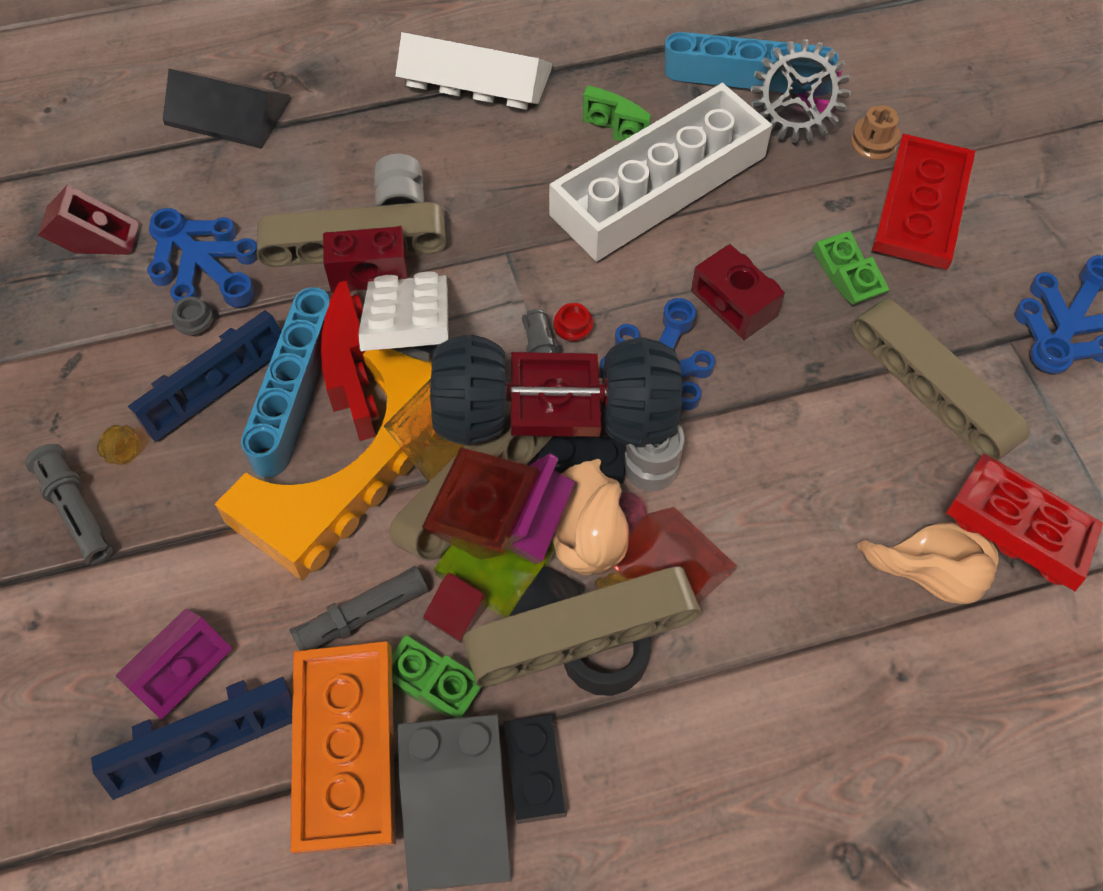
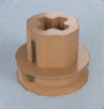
[851,105,901,160]

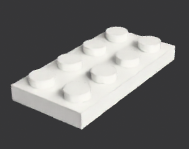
[358,271,449,351]

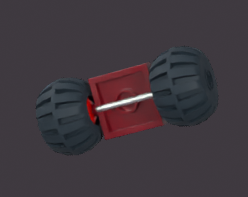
[430,335,682,447]

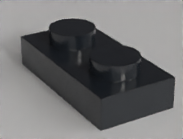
[539,436,625,484]
[504,715,566,824]

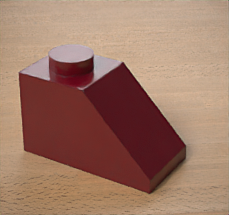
[38,184,139,255]

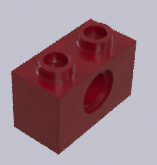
[323,226,408,293]
[691,244,785,341]

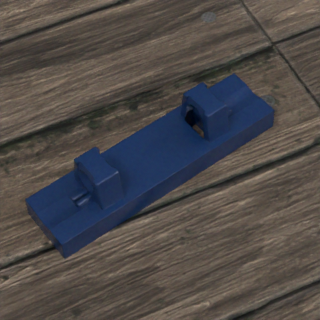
[128,310,282,442]
[91,677,293,800]

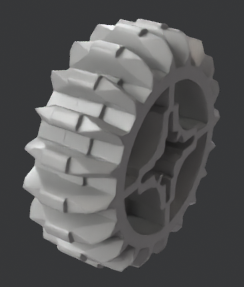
[750,39,851,142]

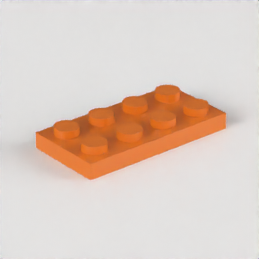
[290,641,396,854]

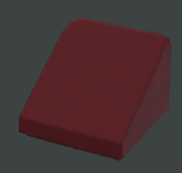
[423,572,487,643]

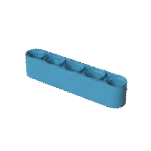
[664,32,839,96]
[241,287,330,477]

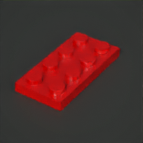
[871,133,976,270]

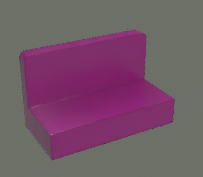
[497,453,575,564]
[116,609,232,720]

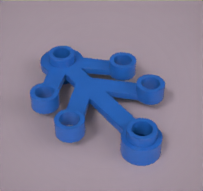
[147,208,258,308]
[1014,255,1103,374]
[600,298,715,410]

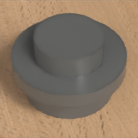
[172,296,213,335]

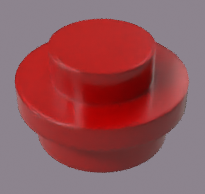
[554,303,593,341]

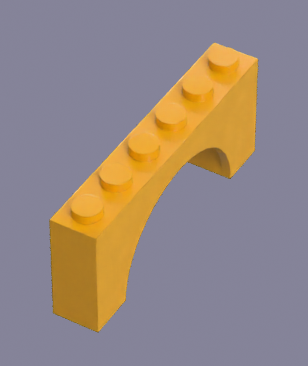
[214,349,440,581]

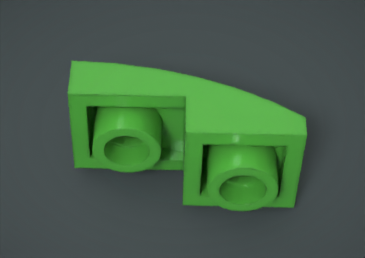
[582,85,651,141]
[812,231,889,305]
[392,635,482,719]

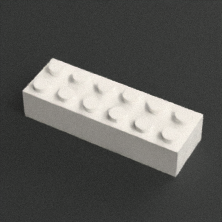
[549,83,772,262]

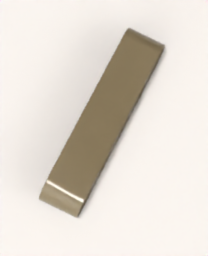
[257,202,446,267]
[851,299,1030,461]
[390,401,553,561]
[463,567,701,687]

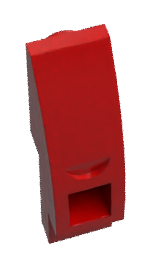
[321,281,379,441]

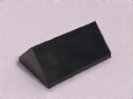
[163,69,291,149]

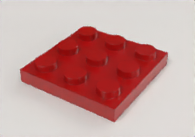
[946,453,1103,592]

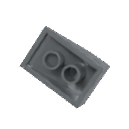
[398,714,511,891]

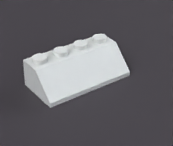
[395,32,552,109]

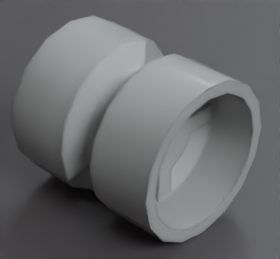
[374,153,424,206]
[624,424,685,492]

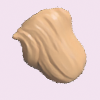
[551,459,629,575]
[857,522,999,604]

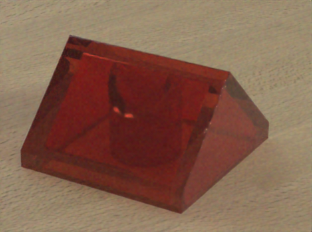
[422,447,540,560]
[614,507,737,604]

